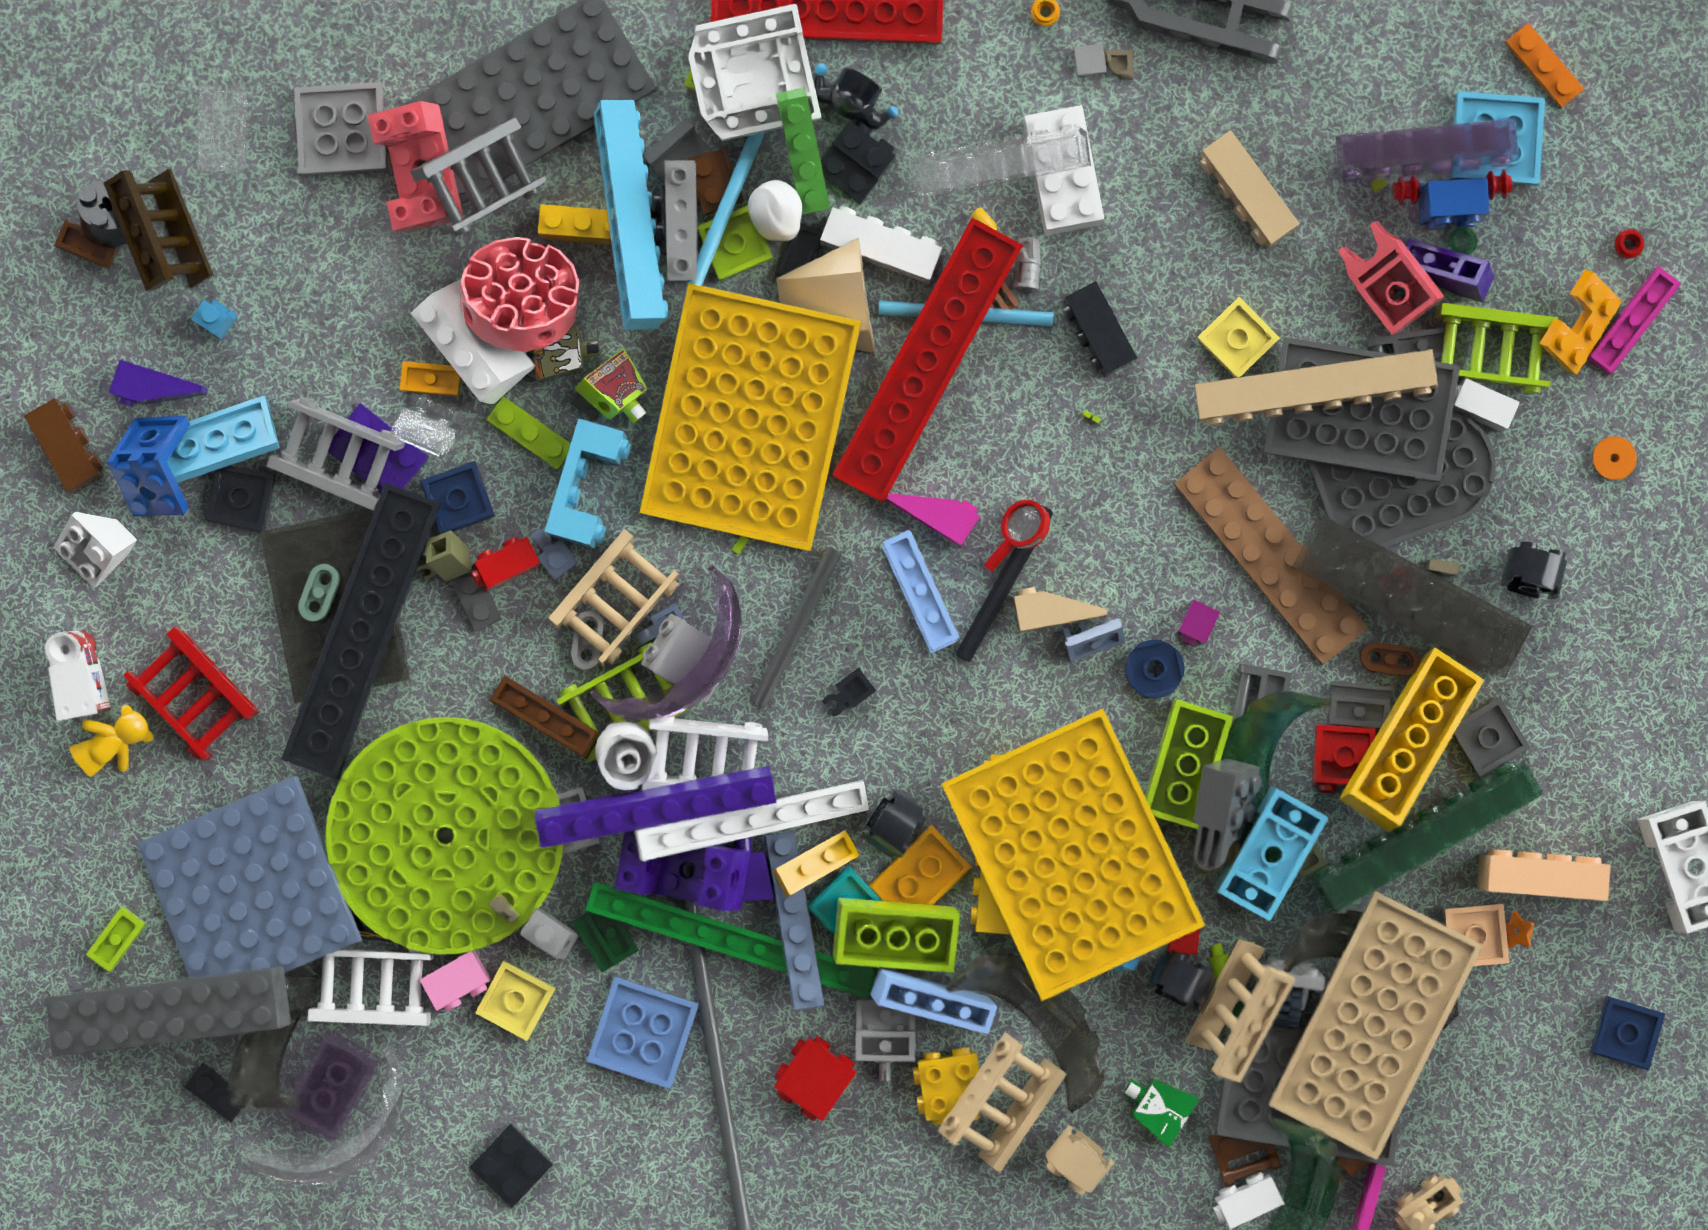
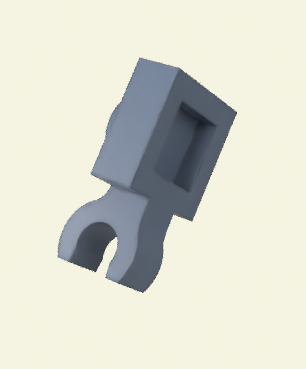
[531,528,578,580]
[636,603,687,646]

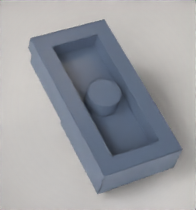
[1063,618,1125,662]

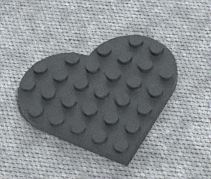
[1307,411,1496,563]

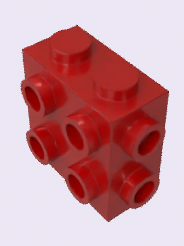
[773,1035,857,1122]

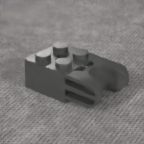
[1193,758,1261,871]

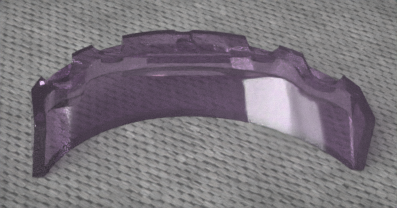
[590,564,742,719]

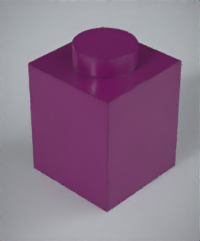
[1176,600,1220,647]

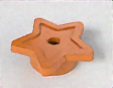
[1506,911,1534,948]

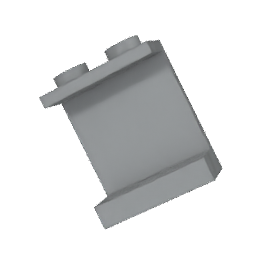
[641,614,736,703]

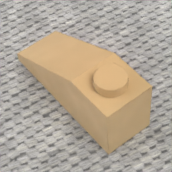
[1013,587,1108,633]

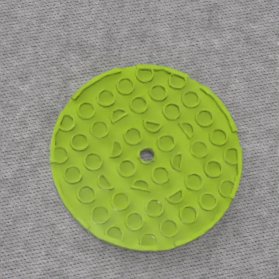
[326,717,564,954]

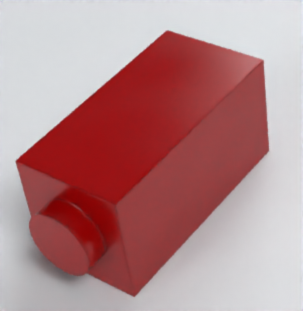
[470,536,540,593]

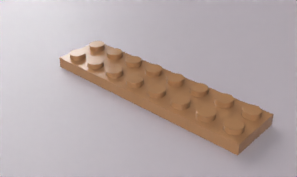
[1174,447,1368,665]

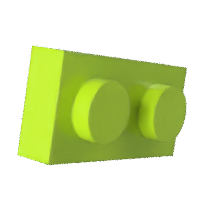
[86,906,147,972]

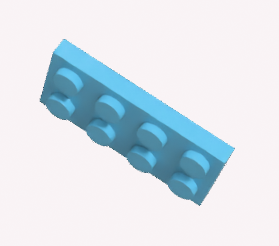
[167,395,280,483]

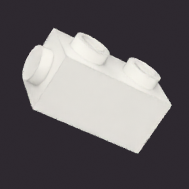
[1453,378,1520,432]
[1213,1172,1284,1229]

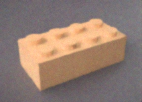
[1477,849,1610,901]

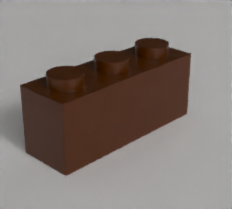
[24,398,104,494]

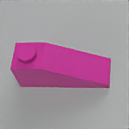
[887,493,980,548]

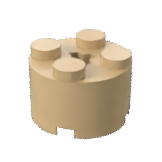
[1045,1126,1114,1196]

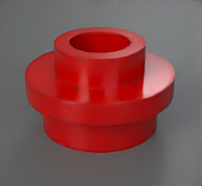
[1614,229,1645,259]

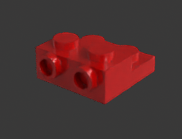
[1311,724,1376,794]

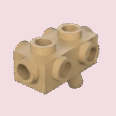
[1394,1174,1464,1230]

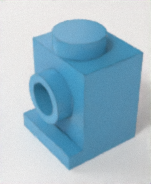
[191,299,238,339]

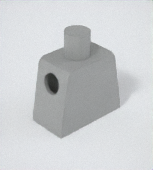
[519,907,580,960]

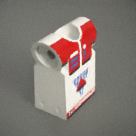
[45,630,111,721]

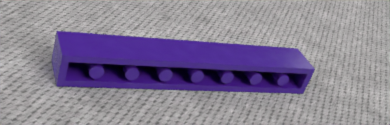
[535,766,777,848]

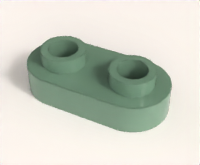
[298,564,340,622]

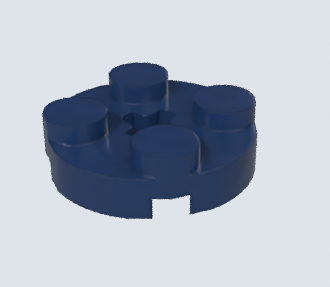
[1125,639,1185,698]

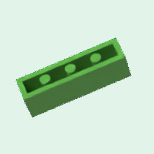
[776,87,830,215]

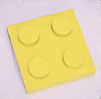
[1196,297,1280,378]
[475,960,556,1041]

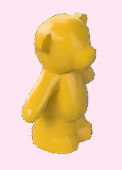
[69,705,154,777]

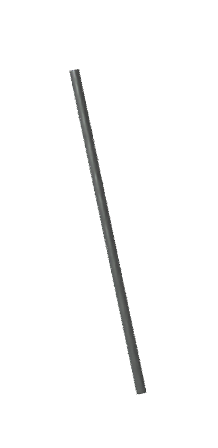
[671,774,752,1230]

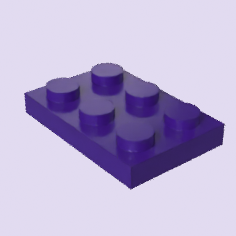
[328,403,430,493]

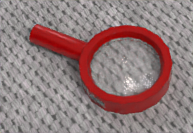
[983,500,1050,572]

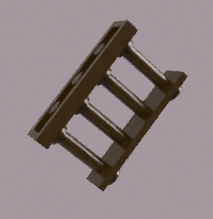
[103,169,214,291]

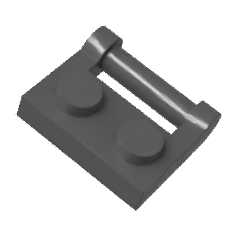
[1230,664,1292,731]

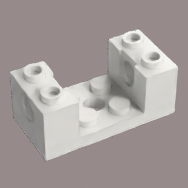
[1637,801,1708,934]

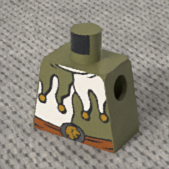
[533,326,600,383]

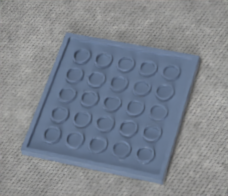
[137,776,362,978]

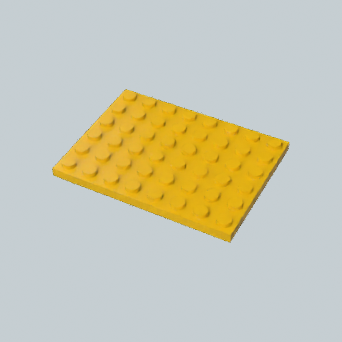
[639,283,862,551]
[941,708,1205,1001]

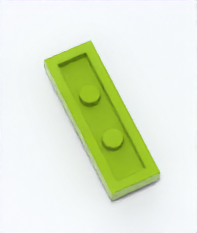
[486,396,571,470]

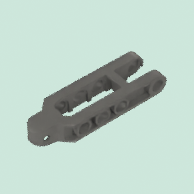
[1106,0,1293,64]

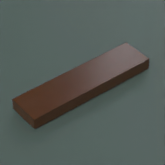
[490,675,601,759]

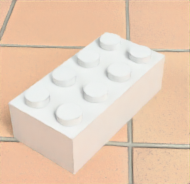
[1023,105,1104,236]

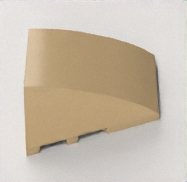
[776,238,875,353]

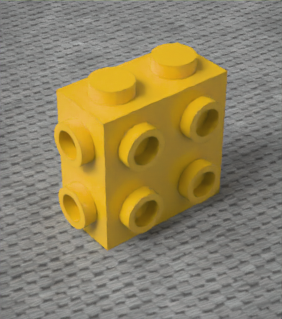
[912,1047,981,1125]

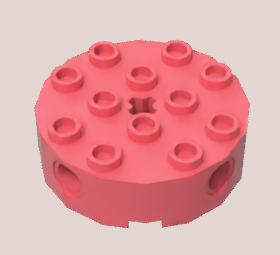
[460,237,580,352]

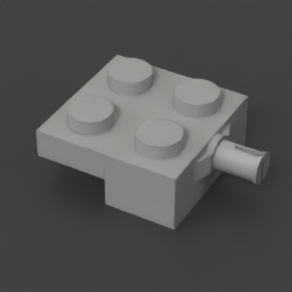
[855,999,915,1081]

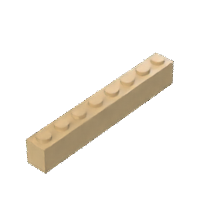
[1195,349,1438,426]

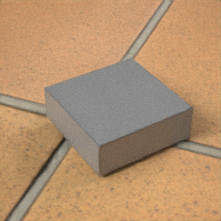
[1074,43,1107,77]

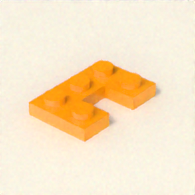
[1539,270,1622,375]

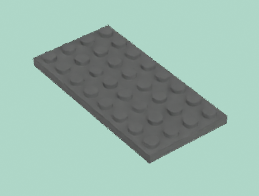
[398,0,657,205]

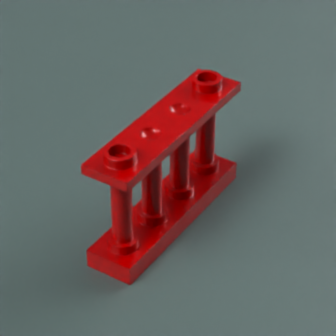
[123,626,260,760]

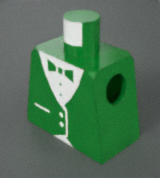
[1123,1078,1199,1148]

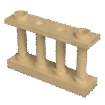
[548,529,679,666]
[1185,939,1296,1082]
[938,1032,1067,1172]

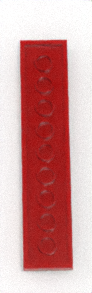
[832,217,1023,503]

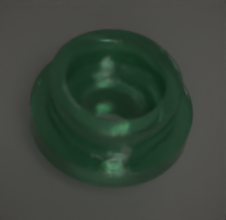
[1448,227,1478,255]

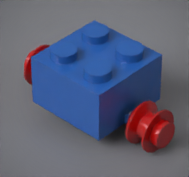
[1392,170,1513,230]

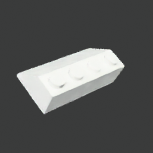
[411,279,535,404]

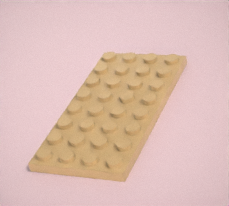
[1268,891,1483,1160]

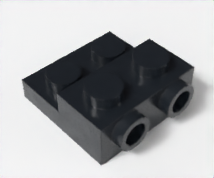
[821,121,896,205]

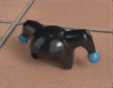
[814,63,899,130]

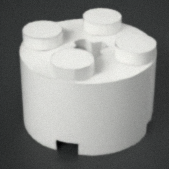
[595,722,658,790]

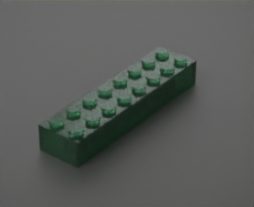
[1311,761,1544,912]

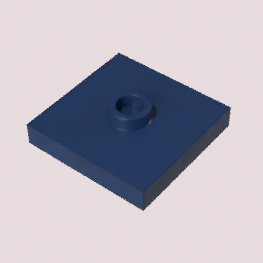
[420,461,496,535]
[1590,996,1665,1070]

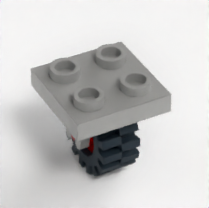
[1259,956,1325,1029]

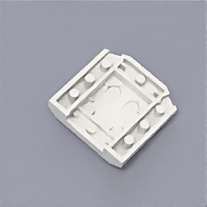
[688,4,822,141]

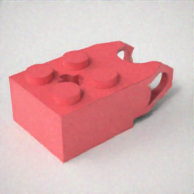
[1338,221,1445,335]

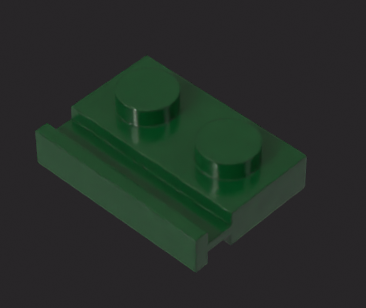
[572,912,639,973]

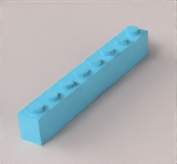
[593,100,668,330]

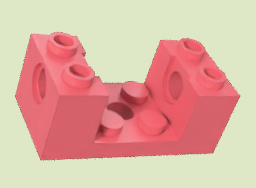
[367,101,463,232]

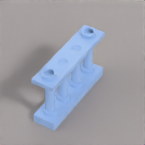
[882,530,959,653]

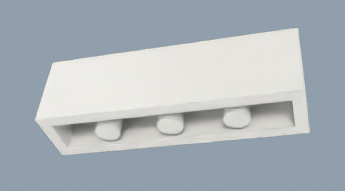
[820,206,942,284]

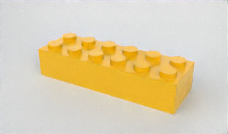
[1339,648,1484,832]

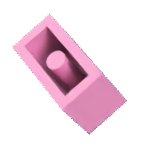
[420,950,491,1012]

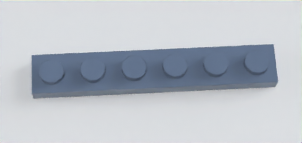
[764,831,824,1011]

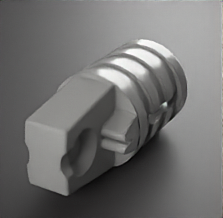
[1012,238,1041,292]

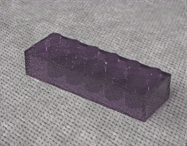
[1334,118,1518,183]

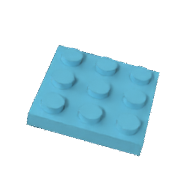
[1450,91,1545,186]

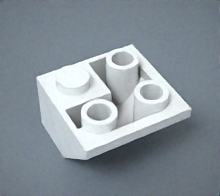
[53,512,137,588]

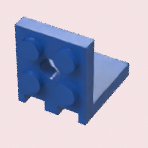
[107,416,190,516]

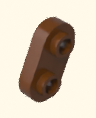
[1359,642,1420,676]

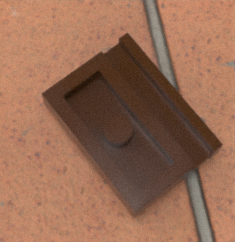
[686,146,744,216]

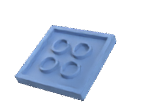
[587,976,699,1089]

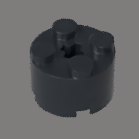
[77,179,127,248]
[1501,541,1567,599]
[861,789,926,858]
[1146,950,1215,1012]

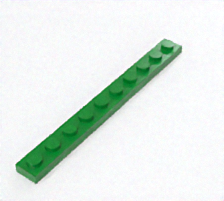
[585,882,877,999]

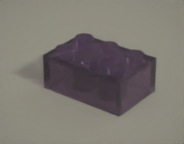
[282,1031,384,1141]

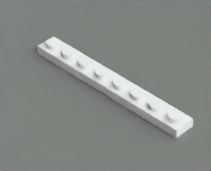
[635,781,869,861]

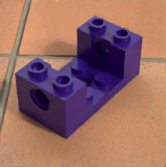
[614,830,751,911]

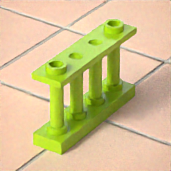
[1435,303,1558,394]
[557,642,695,762]

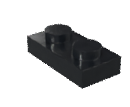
[185,1063,250,1122]

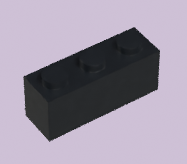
[1062,281,1138,378]

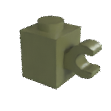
[417,530,471,581]

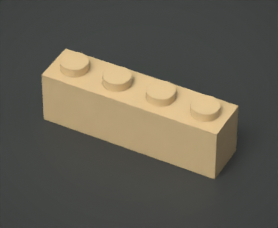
[1199,130,1300,248]

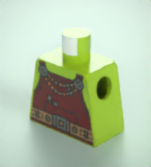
[575,349,647,424]

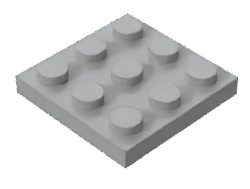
[294,82,388,176]

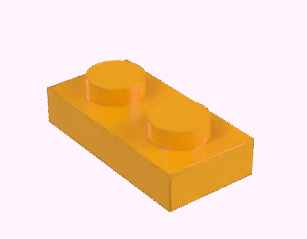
[400,361,461,397]

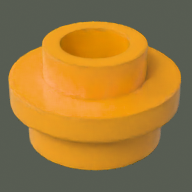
[1031,0,1060,27]

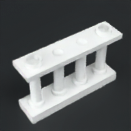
[641,713,769,790]
[308,949,434,1026]

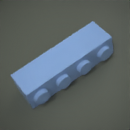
[870,967,997,1034]

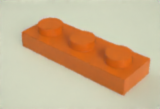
[1505,23,1584,109]

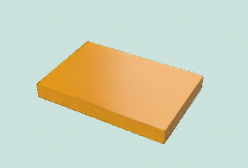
[868,825,972,905]

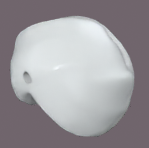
[748,180,802,241]

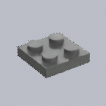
[1453,697,1531,777]

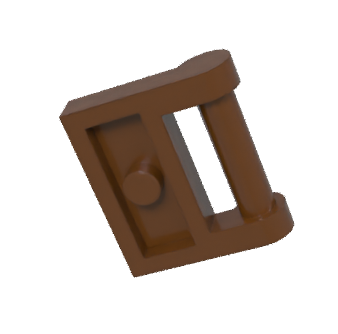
[1208,1133,1282,1187]

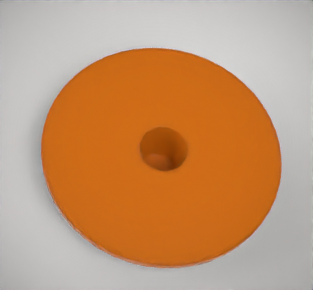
[1593,436,1637,480]

